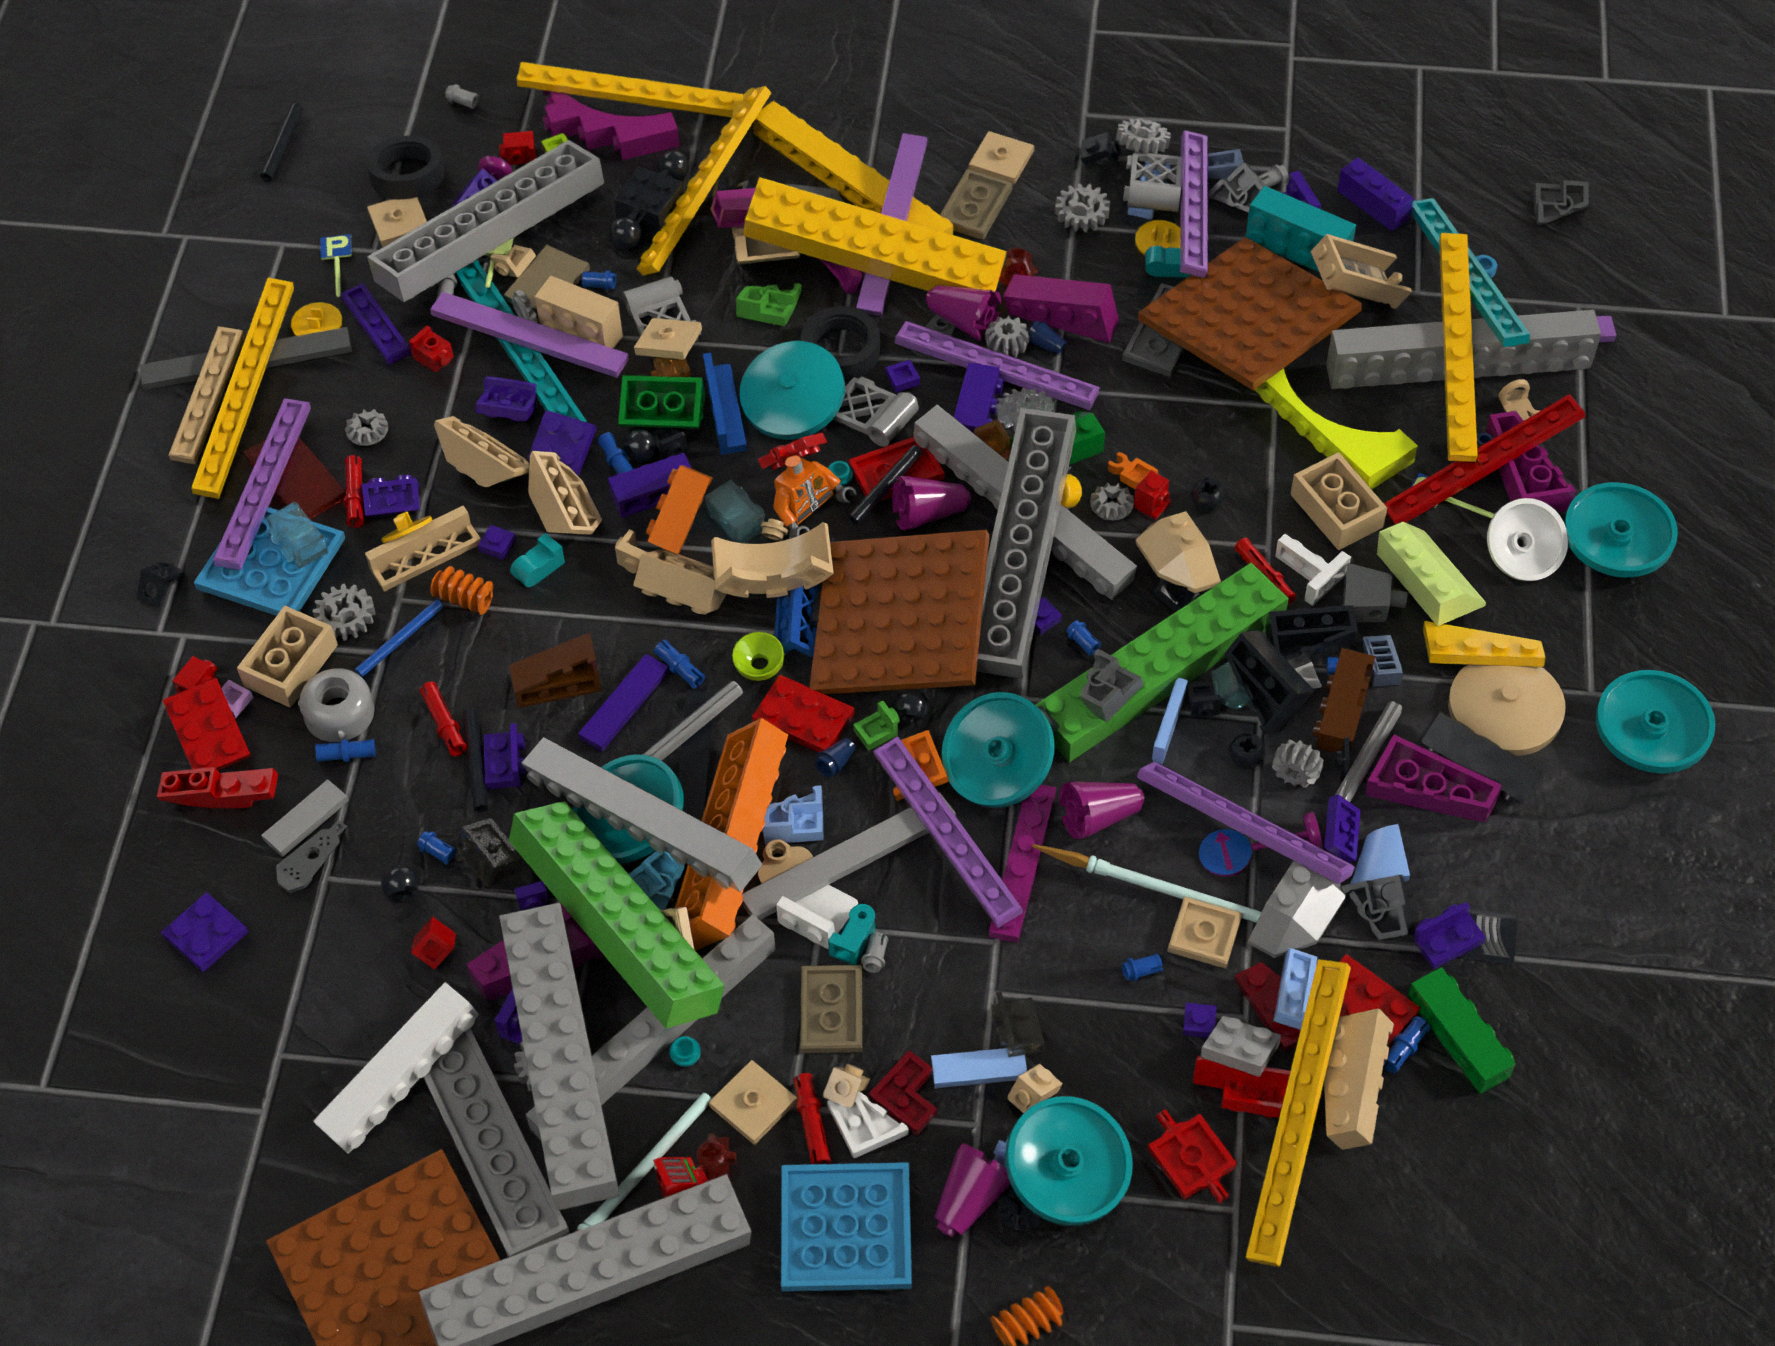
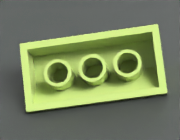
[1377,522,1486,626]

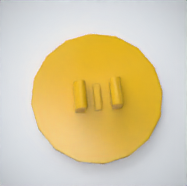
[1135,220,1180,255]
[291,302,343,336]
[381,512,433,543]

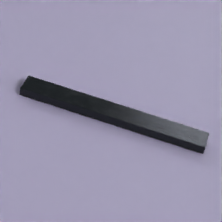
[672,691,715,895]

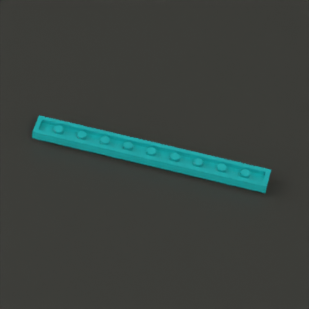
[1411,198,1530,347]
[454,259,587,422]

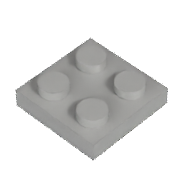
[1201,1016,1281,1077]

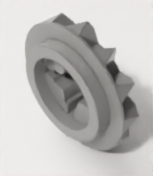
[512,290,538,323]
[345,409,388,445]
[1090,482,1134,520]

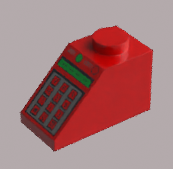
[653,1157,708,1198]

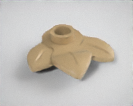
[758,839,813,884]

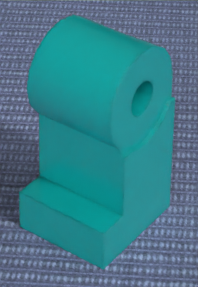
[1145,246,1191,278]
[510,533,565,587]
[828,904,875,965]

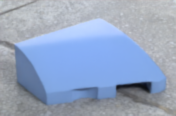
[763,785,823,844]
[1351,824,1410,884]

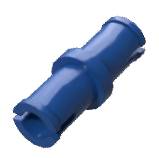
[597,432,634,474]
[654,640,705,689]
[315,739,376,762]
[1383,1016,1430,1073]

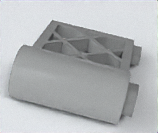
[1123,152,1181,212]
[622,276,701,342]
[832,376,919,447]

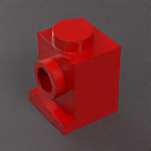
[499,131,536,165]
[409,326,454,372]
[1134,470,1172,520]
[172,656,218,694]

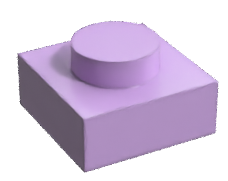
[221,680,253,718]

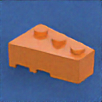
[645,465,713,554]

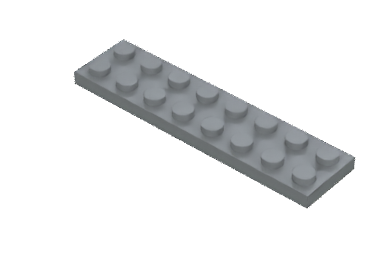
[423,1029,569,1257]

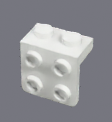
[776,885,858,949]

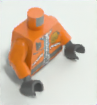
[773,456,857,539]

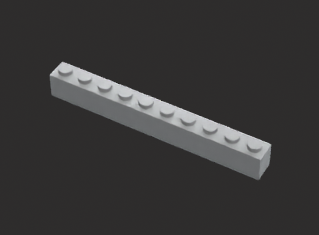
[914,405,1137,600]
[522,737,762,892]
[526,914,776,1140]

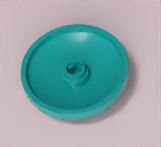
[740,341,845,440]
[1564,482,1678,577]
[1596,670,1715,773]
[942,692,1054,808]
[572,755,684,864]
[1005,1096,1133,1225]

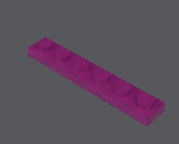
[989,784,1056,943]

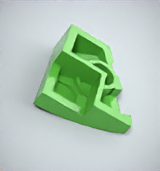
[736,284,802,326]

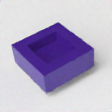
[886,360,920,392]
[478,525,516,560]
[1034,597,1062,635]
[514,881,550,911]
[1183,1003,1216,1038]

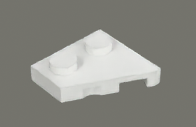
[827,1091,909,1158]

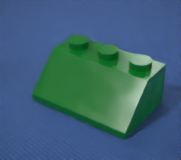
[618,375,705,429]
[1008,411,1105,465]

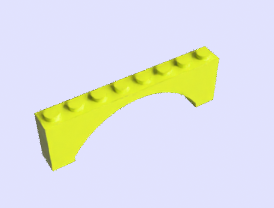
[1255,368,1418,490]

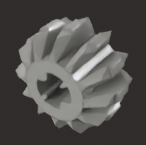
[985,315,1029,358]
[1272,740,1324,788]

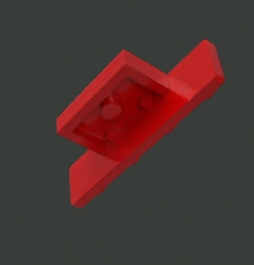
[1193,1056,1291,1118]

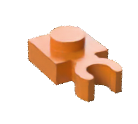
[1108,452,1158,489]

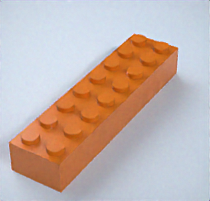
[675,718,788,951]

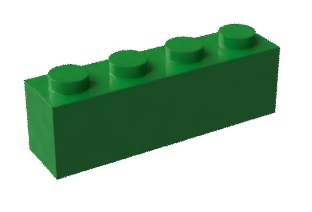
[1407,967,1516,1094]

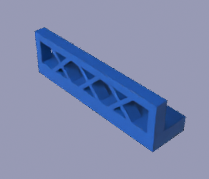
[703,353,747,455]
[774,585,817,658]

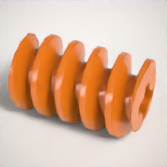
[430,566,493,615]
[990,1286,1063,1346]

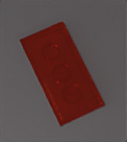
[244,437,346,520]

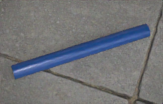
[354,599,443,677]

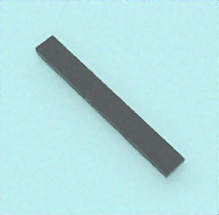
[140,327,352,390]

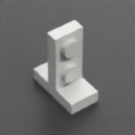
[1275,534,1351,606]

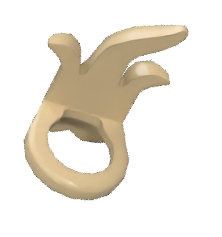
[1498,379,1540,421]

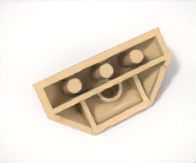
[434,416,530,487]
[528,451,602,535]
[1136,511,1221,593]

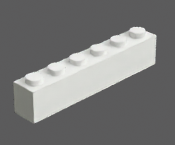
[313,982,479,1154]

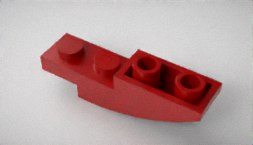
[157,767,278,808]

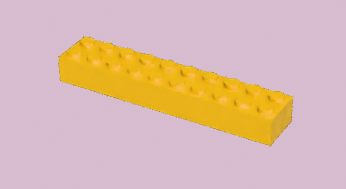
[743,177,1007,291]

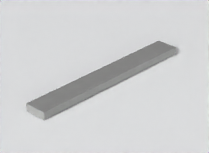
[742,792,956,920]

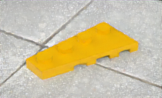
[1423,621,1545,667]

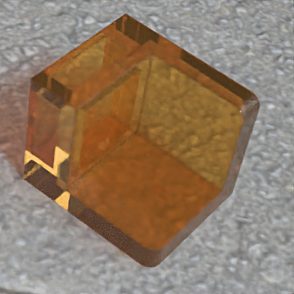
[974,419,1010,460]

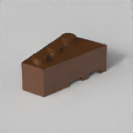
[509,632,602,708]
[1313,648,1376,755]

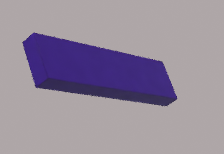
[340,283,411,365]
[578,654,669,752]

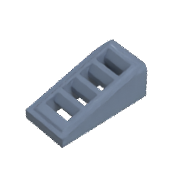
[1207,149,1243,179]
[1362,635,1403,687]

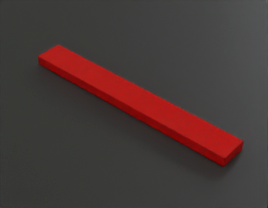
[1384,394,1585,525]

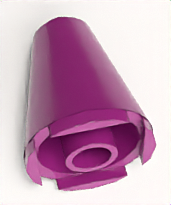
[926,285,1001,342]
[892,476,970,531]
[1059,781,1144,839]
[934,1144,1011,1238]

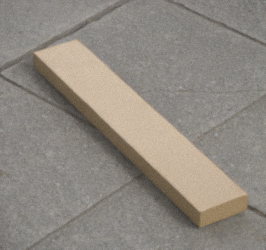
[169,326,245,464]

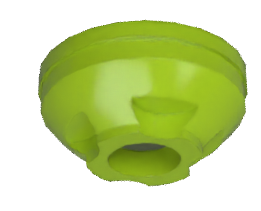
[732,632,784,681]

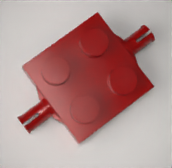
[758,433,827,471]
[1148,1110,1237,1203]

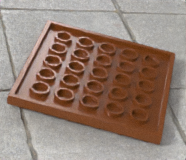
[1138,237,1362,390]
[809,530,989,694]
[266,1149,500,1346]

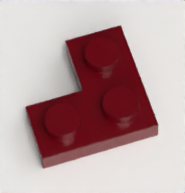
[869,1050,937,1136]

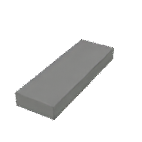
[261,779,349,857]

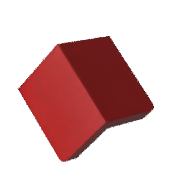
[411,916,456,970]

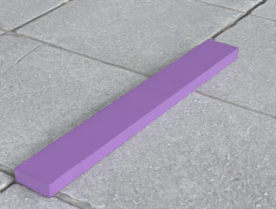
[1180,131,1208,278]
[856,133,928,317]
[430,292,629,378]
[895,321,1100,410]
[213,398,311,570]
[873,737,1023,928]
[1137,762,1355,884]

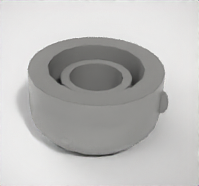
[298,668,375,742]

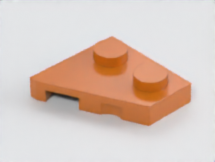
[893,730,949,801]

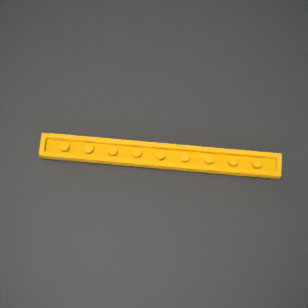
[517,62,744,117]
[636,86,771,276]
[1439,233,1478,462]
[191,278,294,499]
[1246,959,1351,1267]

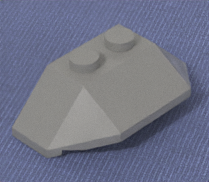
[1248,861,1346,958]

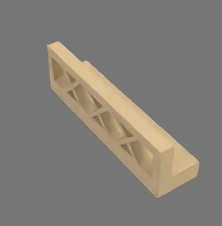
[365,506,481,591]

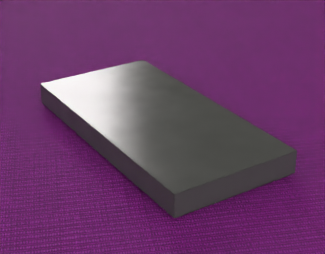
[1122,283,1185,377]

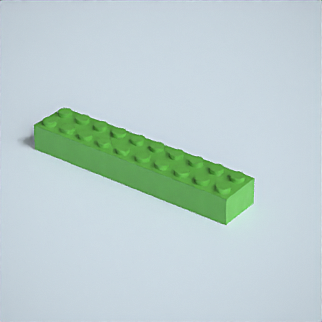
[1036,563,1289,763]
[509,801,725,1029]

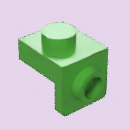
[853,701,900,751]

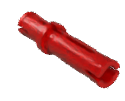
[343,455,364,528]
[1234,537,1296,606]
[419,681,467,757]
[793,1073,831,1165]

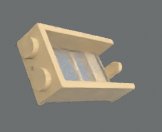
[1311,234,1412,309]

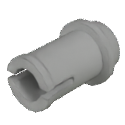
[445,84,478,109]
[1258,165,1288,187]
[436,274,457,300]
[861,932,888,973]

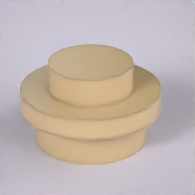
[761,519,788,541]

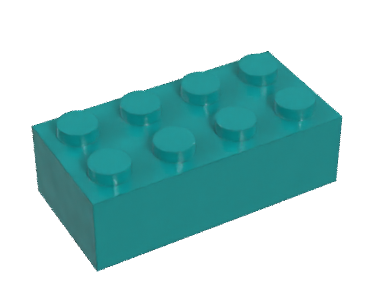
[1246,186,1356,272]

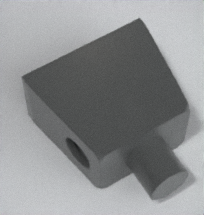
[1342,563,1407,622]

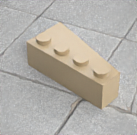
[1324,1008,1394,1150]

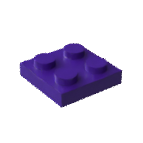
[527,410,597,477]
[161,892,248,972]

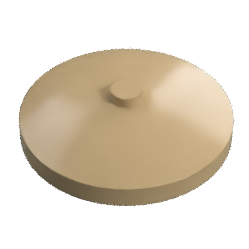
[1448,664,1565,756]

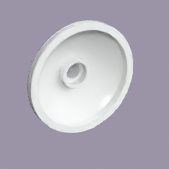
[1487,498,1568,581]

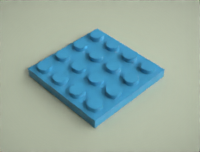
[194,507,345,616]
[781,1163,912,1291]

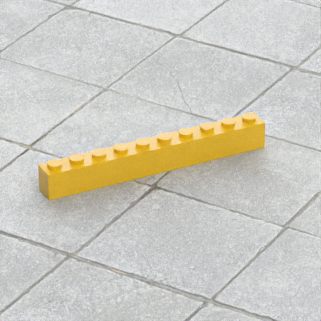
[753,101,953,235]

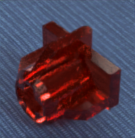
[999,248,1038,286]
[697,1134,737,1181]

